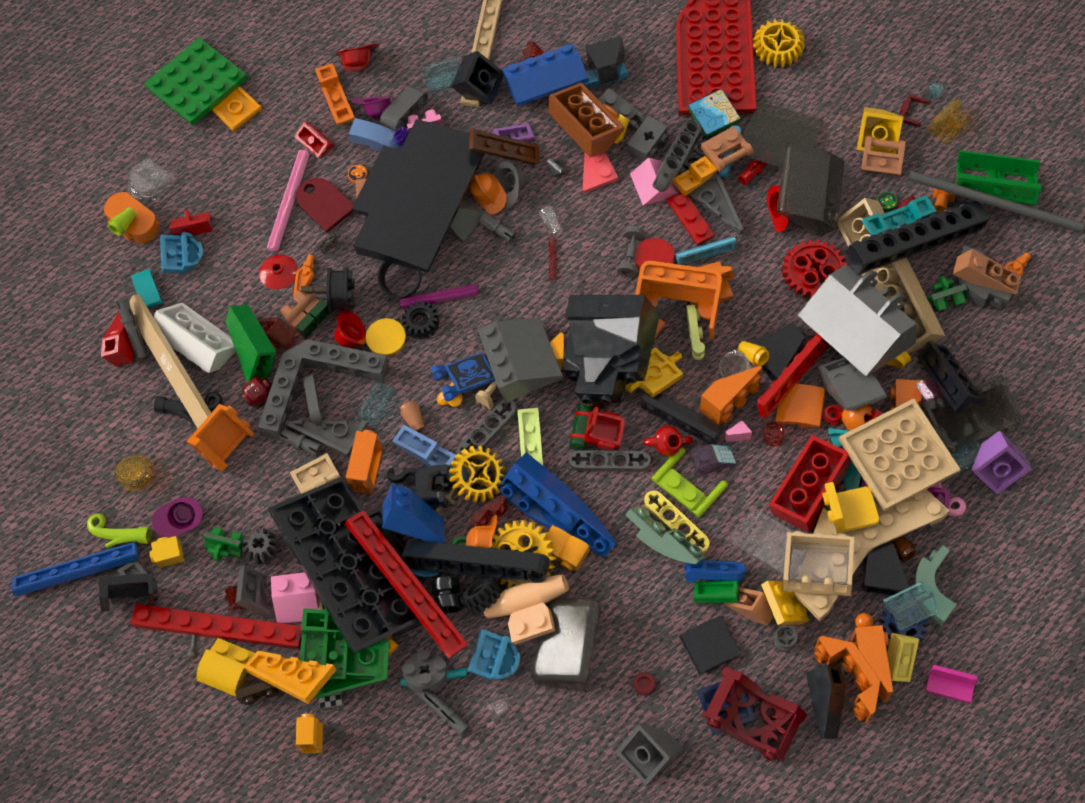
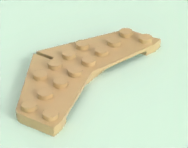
[794,489,950,621]

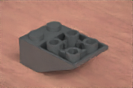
[819,357,887,411]

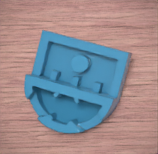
[160,232,203,274]
[467,629,520,680]

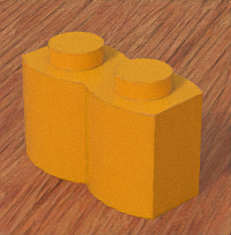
[546,525,590,571]
[296,714,323,753]

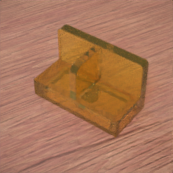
[928,97,971,144]

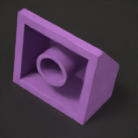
[972,431,1032,494]

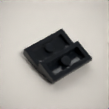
[679,616,742,675]

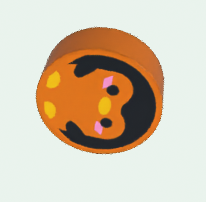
[348,165,368,184]

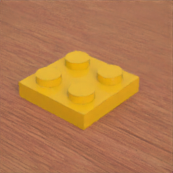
[761,581,809,625]

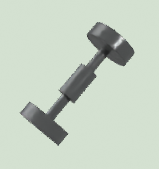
[617,226,645,277]

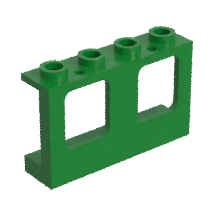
[955,150,1041,205]

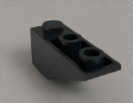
[806,665,846,739]

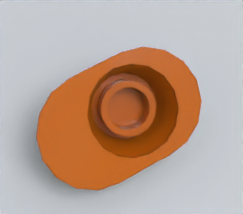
[470,173,507,215]
[466,515,497,548]

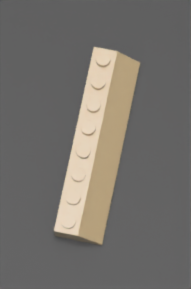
[836,198,945,353]

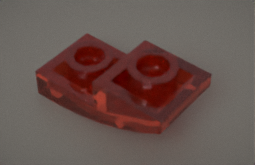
[468,495,508,529]

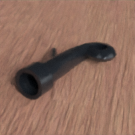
[154,392,222,423]

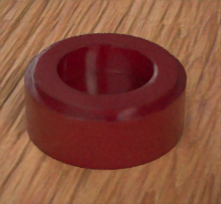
[633,672,655,695]

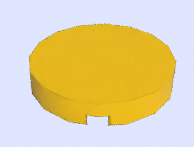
[366,318,406,357]

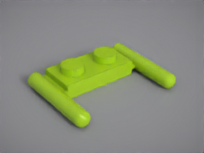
[651,447,728,518]

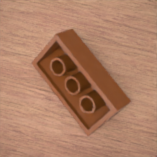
[548,82,625,158]

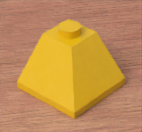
[857,107,903,154]

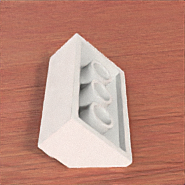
[154,303,236,373]

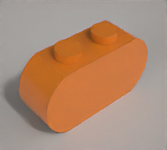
[104,192,159,244]

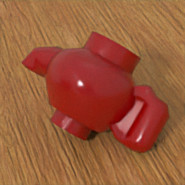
[643,425,693,457]

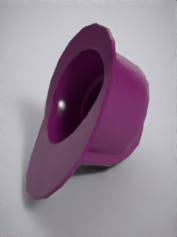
[352,96,394,119]
[152,497,203,538]

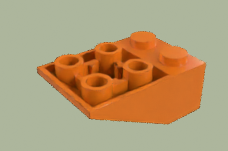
[700,366,762,426]

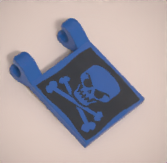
[431,352,496,401]

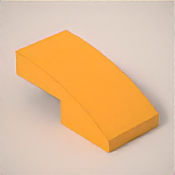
[673,156,717,196]

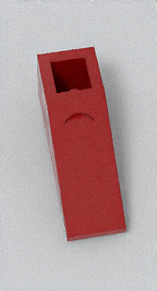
[101,312,133,367]

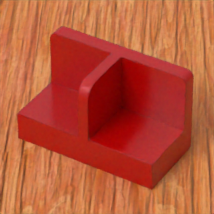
[169,209,213,236]

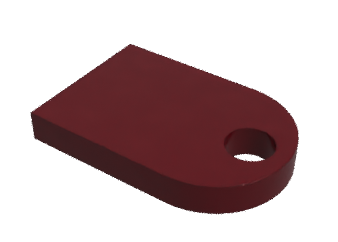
[297,178,354,233]

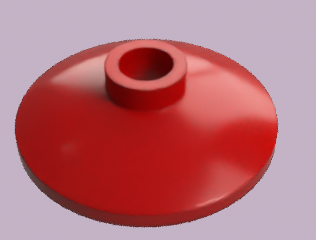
[259,255,298,290]

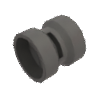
[774,625,798,652]

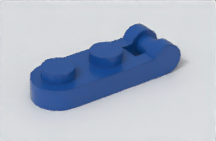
[684,560,746,582]

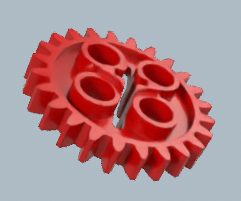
[782,239,848,299]

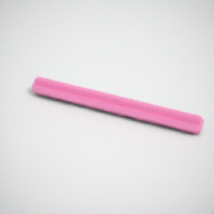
[267,149,310,251]

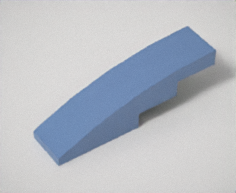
[392,425,475,483]

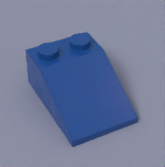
[383,484,445,543]

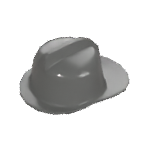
[495,161,525,208]

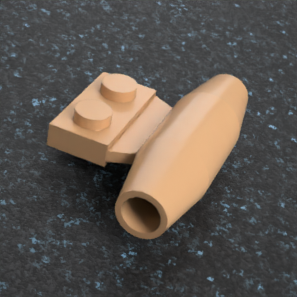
[484,574,569,645]

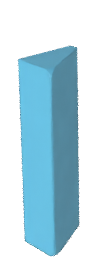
[674,237,736,265]

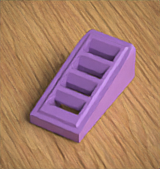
[492,123,535,142]

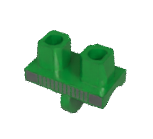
[927,276,967,312]
[203,527,243,562]

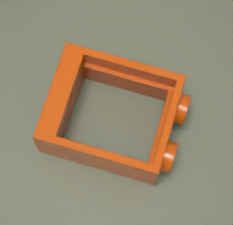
[346,430,383,495]

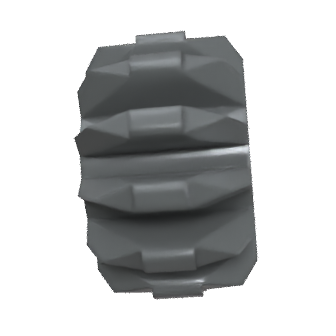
[242,528,279,564]

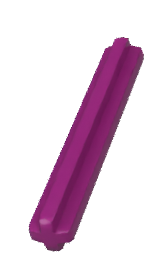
[400,284,479,310]

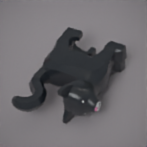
[387,464,451,508]

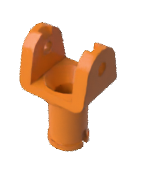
[933,189,956,213]

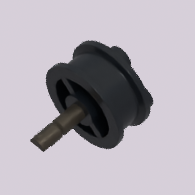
[301,267,355,312]

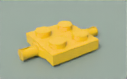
[625,347,684,398]

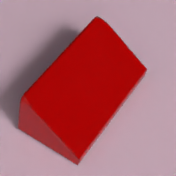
[294,121,336,159]

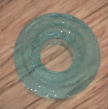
[927,80,945,99]

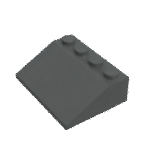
[478,317,563,403]

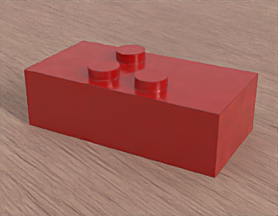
[769,435,852,533]

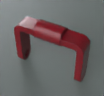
[900,95,929,128]

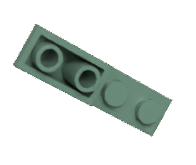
[626,506,706,564]

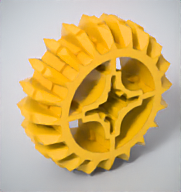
[753,19,805,68]
[449,446,506,503]

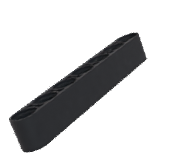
[401,540,551,583]

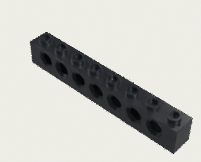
[844,201,990,276]

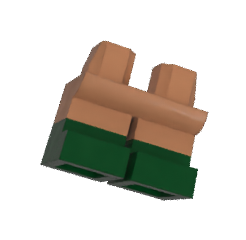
[281,291,331,339]

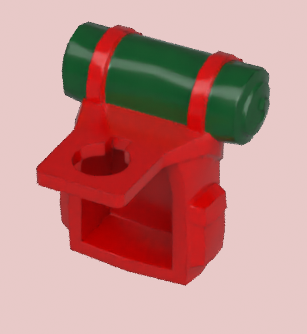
[569,405,625,451]

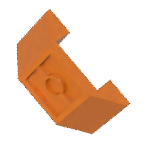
[814,636,880,724]

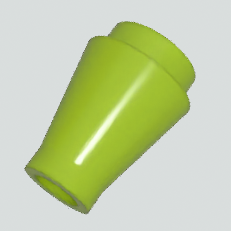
[108,207,137,236]

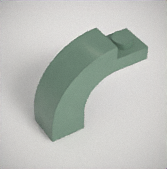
[913,545,956,627]

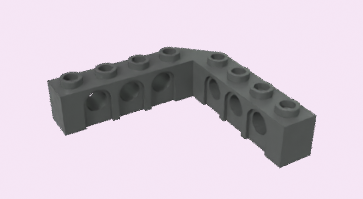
[258,339,389,439]

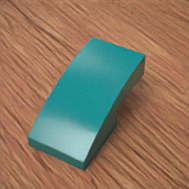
[131,269,162,308]

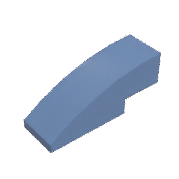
[349,118,402,151]

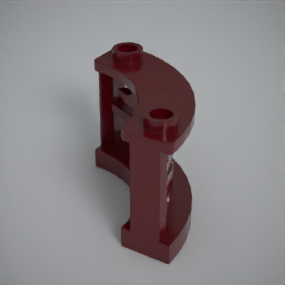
[701,667,807,762]

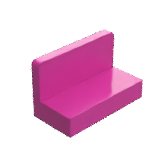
[925,665,978,704]

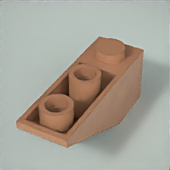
[953,249,1021,294]

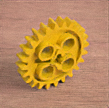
[492,520,556,588]

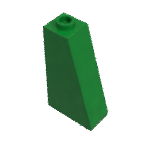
[225,305,276,382]

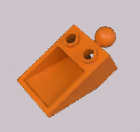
[850,613,893,702]

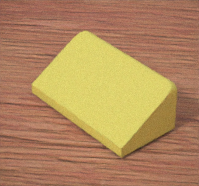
[887,633,919,682]

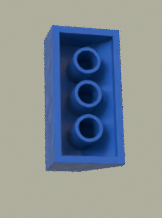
[502,44,589,106]

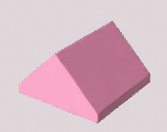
[630,158,679,206]

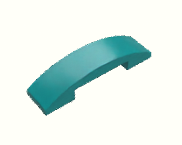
[862,195,937,236]

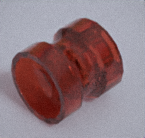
[763,420,785,447]

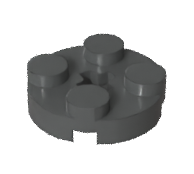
[402,650,447,692]

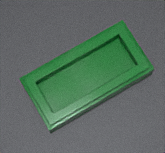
[693,581,739,603]

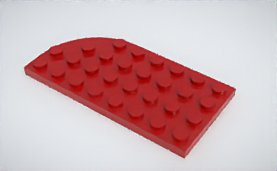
[676,0,756,115]

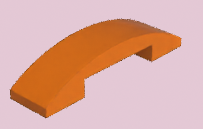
[315,63,355,126]

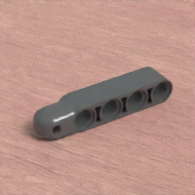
[652,119,701,192]

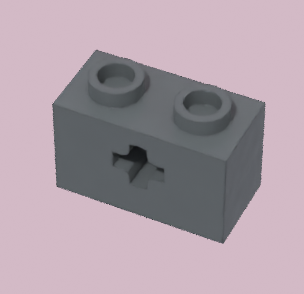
[627,116,669,162]

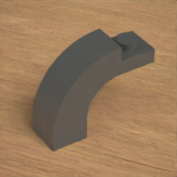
[956,245,1011,309]

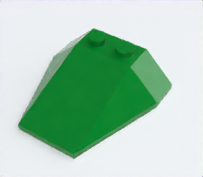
[300,608,390,698]

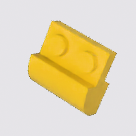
[197,638,255,697]

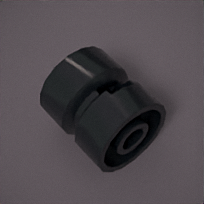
[431,576,462,614]

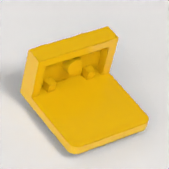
[822,482,879,534]

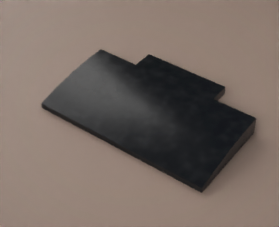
[352,119,485,273]
[268,476,423,655]

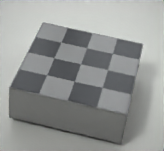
[319,692,343,710]

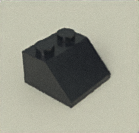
[451,51,503,104]

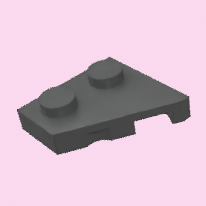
[236,565,275,619]

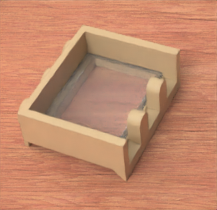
[783,531,854,596]

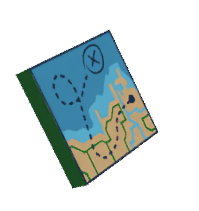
[688,89,741,138]

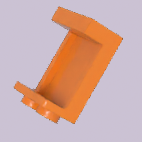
[186,404,254,472]

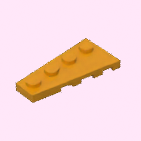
[244,651,336,704]

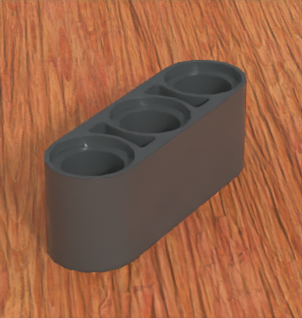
[380,85,428,131]

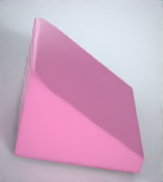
[725,421,752,442]

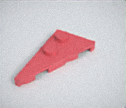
[583,152,618,193]

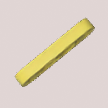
[644,491,710,554]

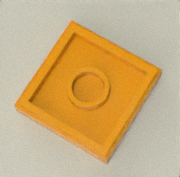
[211,86,262,132]

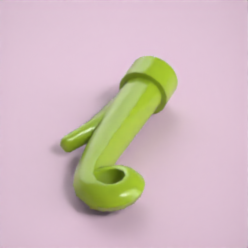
[87,513,152,548]

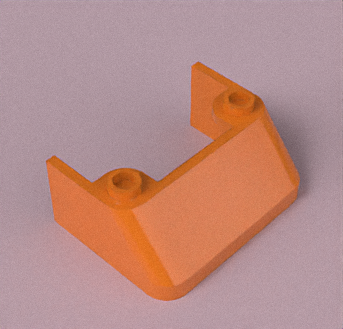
[635,261,722,340]

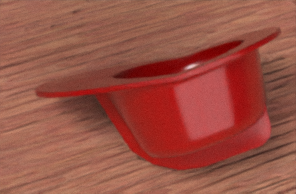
[335,43,380,71]
[767,185,796,233]
[334,310,366,349]

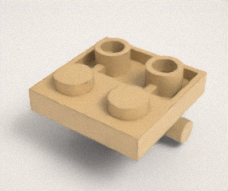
[290,453,340,494]

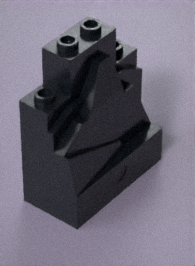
[562,295,660,405]

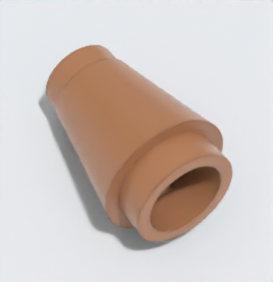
[400,401,425,432]

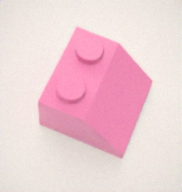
[271,572,318,624]

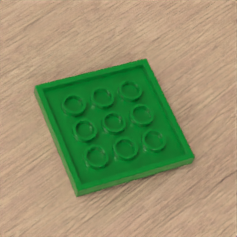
[144,38,248,126]

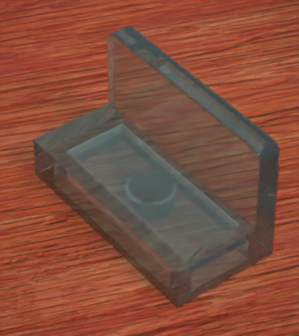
[422,57,460,94]
[883,581,938,631]

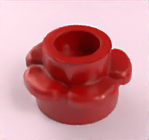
[823,405,842,425]

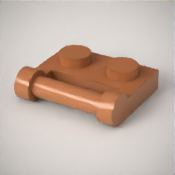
[701,126,754,172]
[861,136,906,176]

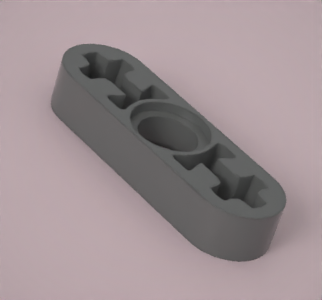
[303,374,323,424]

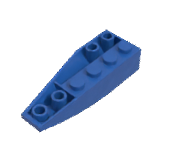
[498,452,616,558]

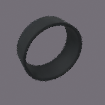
[377,261,422,298]

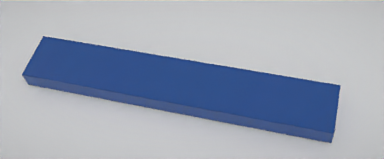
[12,542,139,597]

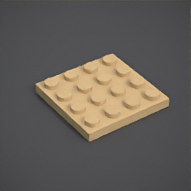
[839,399,961,511]

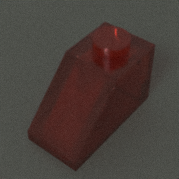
[259,317,297,348]

